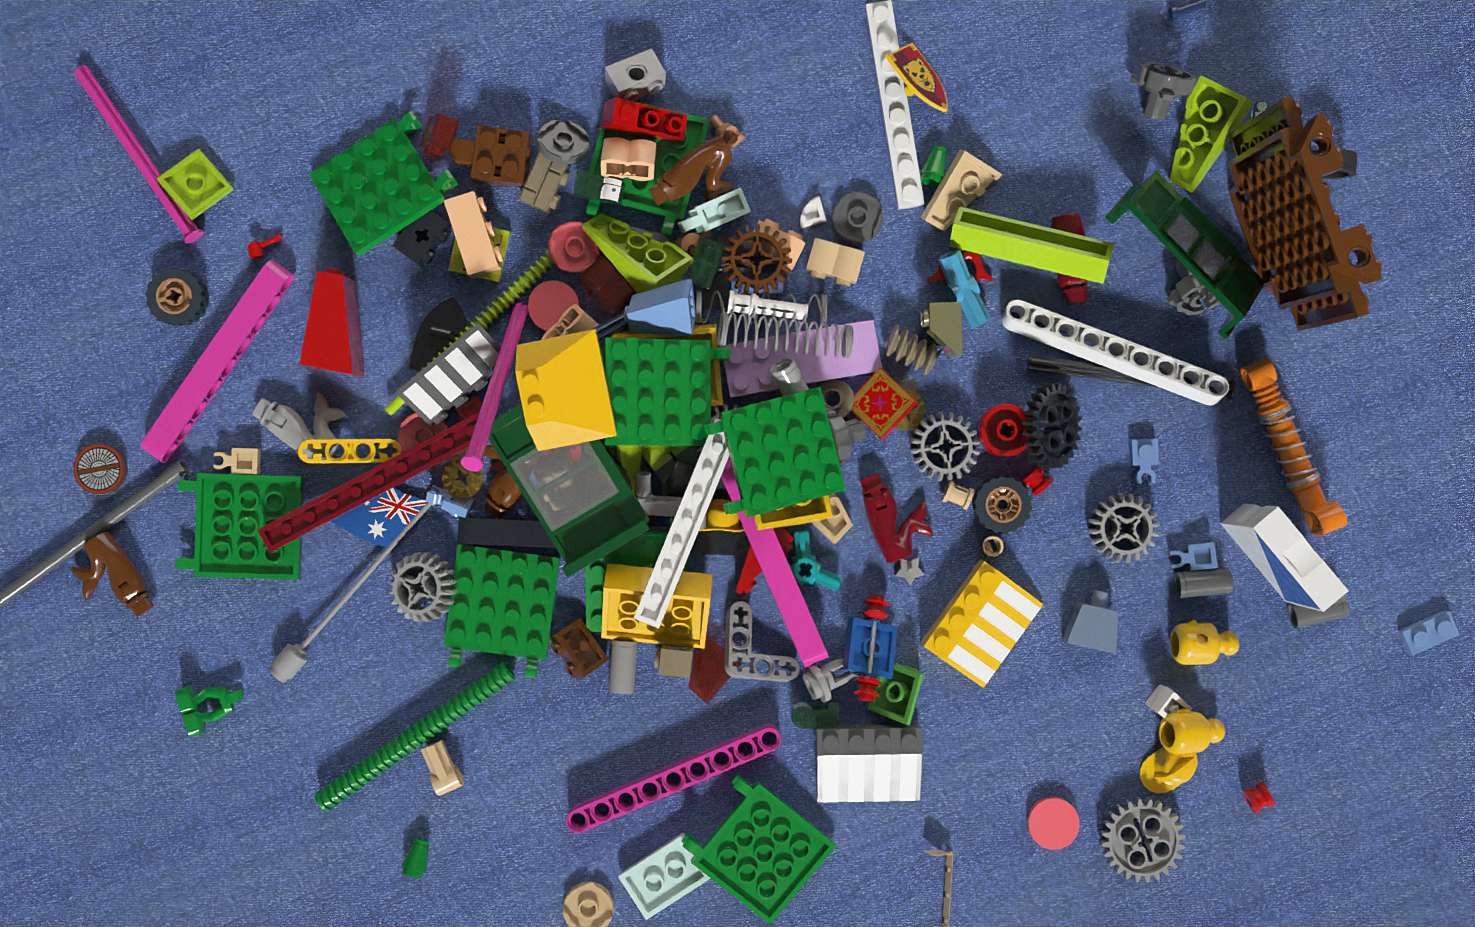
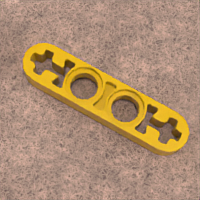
[297,438,402,463]

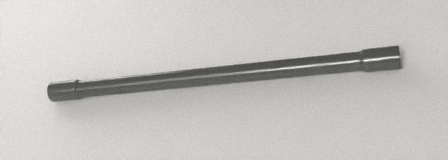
[0,460,189,609]

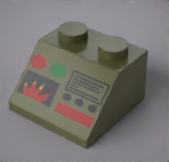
[919,302,963,358]

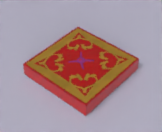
[851,367,918,440]

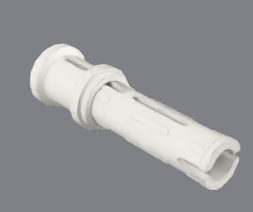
[727,290,808,321]

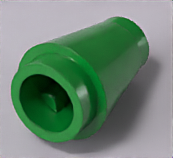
[920,146,947,187]
[401,838,430,879]

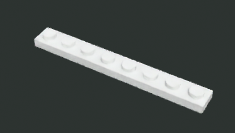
[865,0,924,210]
[634,418,729,628]

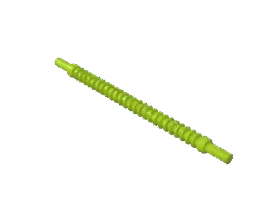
[384,239,575,416]

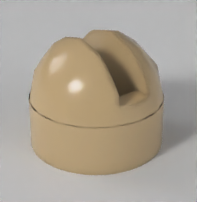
[982,535,1004,557]

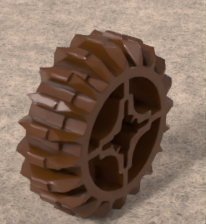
[721,224,793,295]

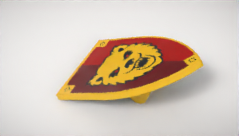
[885,42,948,112]

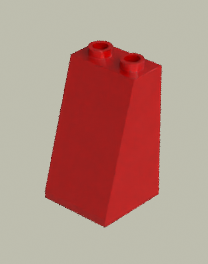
[299,268,365,377]

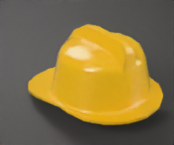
[699,499,745,532]
[1140,747,1198,793]

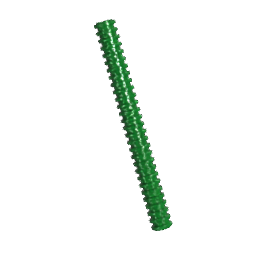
[315,661,515,812]

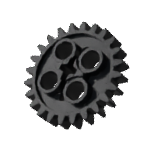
[1022,383,1082,469]

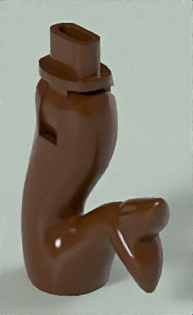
[648,136,735,206]
[483,444,541,519]
[71,531,154,617]

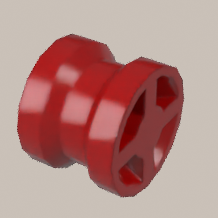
[1021,465,1054,496]
[1242,782,1275,814]

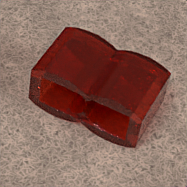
[420,113,459,158]
[579,256,636,316]

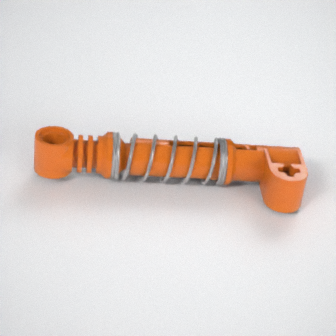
[1240,357,1348,536]

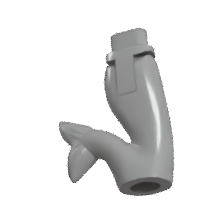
[252,392,346,464]

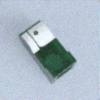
[573,169,626,205]
[791,699,839,729]

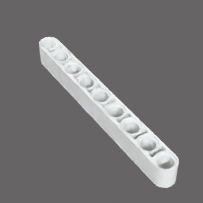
[1002,300,1229,405]

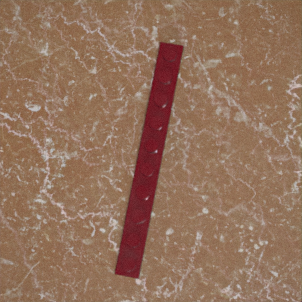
[257,412,496,553]

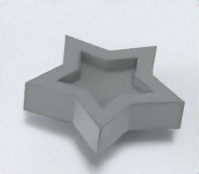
[895,557,925,586]

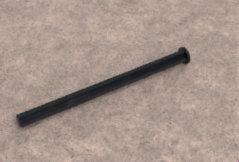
[1027,355,1236,400]

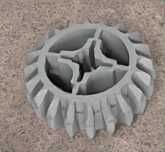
[910,412,980,482]
[1088,493,1160,563]
[388,552,458,622]

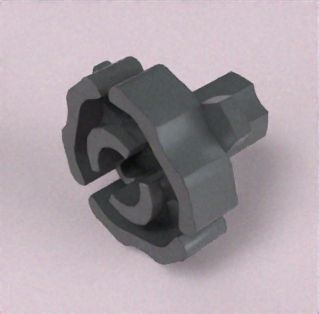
[1129,62,1197,120]
[1167,254,1220,315]
[825,405,866,465]

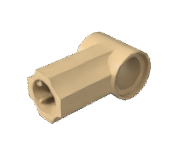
[421,739,464,796]

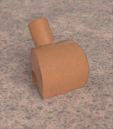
[710,115,745,150]
[675,230,712,256]

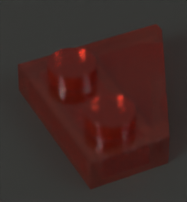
[688,634,742,704]

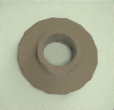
[820,380,854,417]

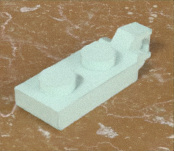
[678,188,751,233]

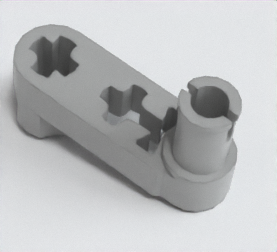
[634,471,706,529]

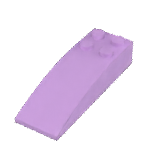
[721,320,882,398]

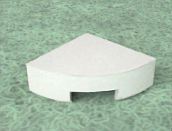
[800,196,826,229]

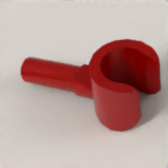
[247,233,283,259]

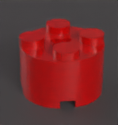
[976,404,1027,456]

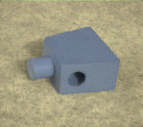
[1062,590,1118,654]

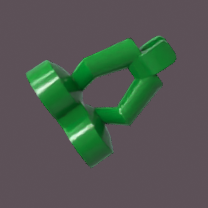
[175,686,244,738]

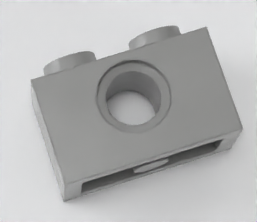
[605,48,666,102]

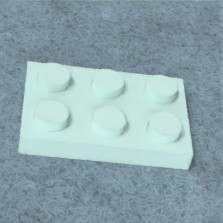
[618,832,711,920]

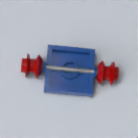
[842,595,898,701]

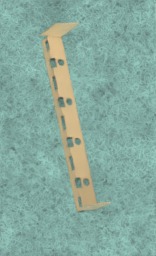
[924,850,953,927]

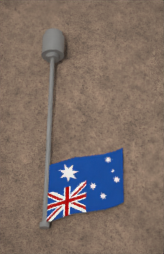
[269,470,435,683]

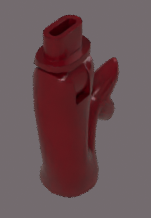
[1027,213,1089,305]
[860,473,933,563]

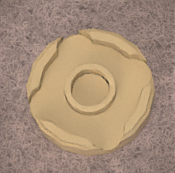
[563,881,614,927]

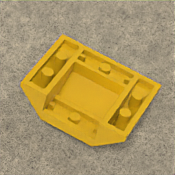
[515,329,618,451]

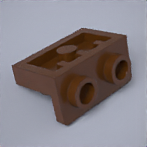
[550,618,609,680]

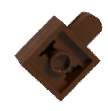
[449,125,533,189]

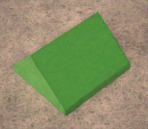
[868,663,924,725]

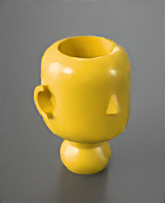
[1170,620,1239,665]
[1159,709,1225,757]

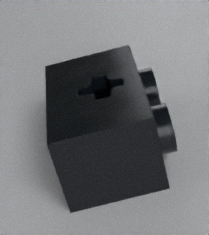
[392,210,452,267]

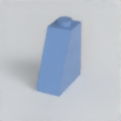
[624,279,696,336]

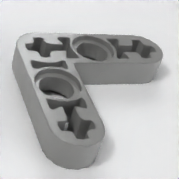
[724,601,800,682]

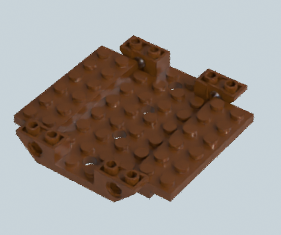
[1227,95,1382,331]

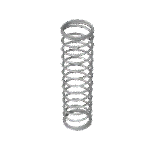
[718,312,854,359]

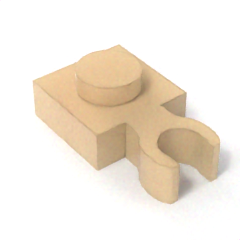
[213,448,261,475]

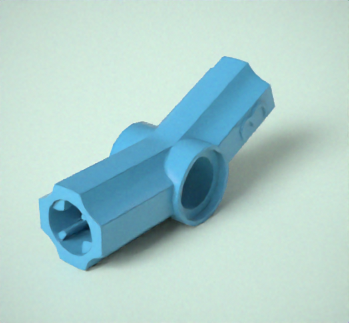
[938,250,991,330]

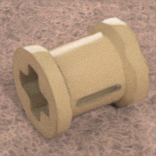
[941,480,974,510]

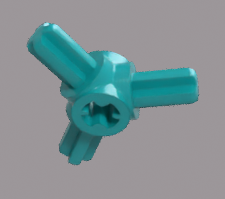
[790,531,842,591]

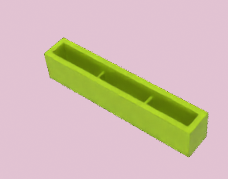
[949,207,1114,284]

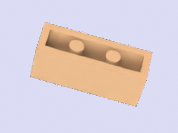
[444,191,504,278]

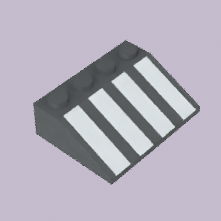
[396,323,500,426]
[816,723,922,802]

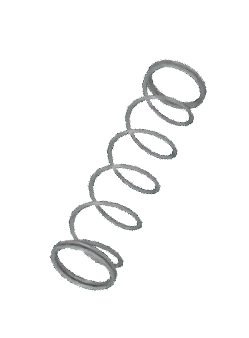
[696,290,827,327]

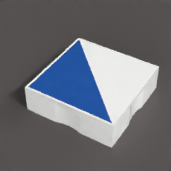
[1220,503,1348,612]

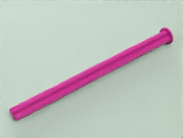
[74,65,204,244]
[461,302,528,471]

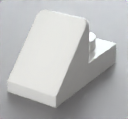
[1145,684,1192,718]

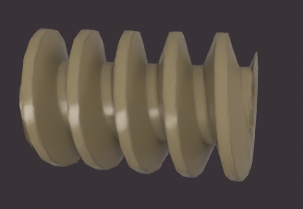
[884,324,942,376]

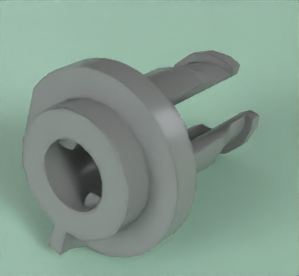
[803,658,861,703]

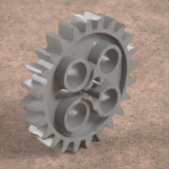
[1099,797,1186,883]

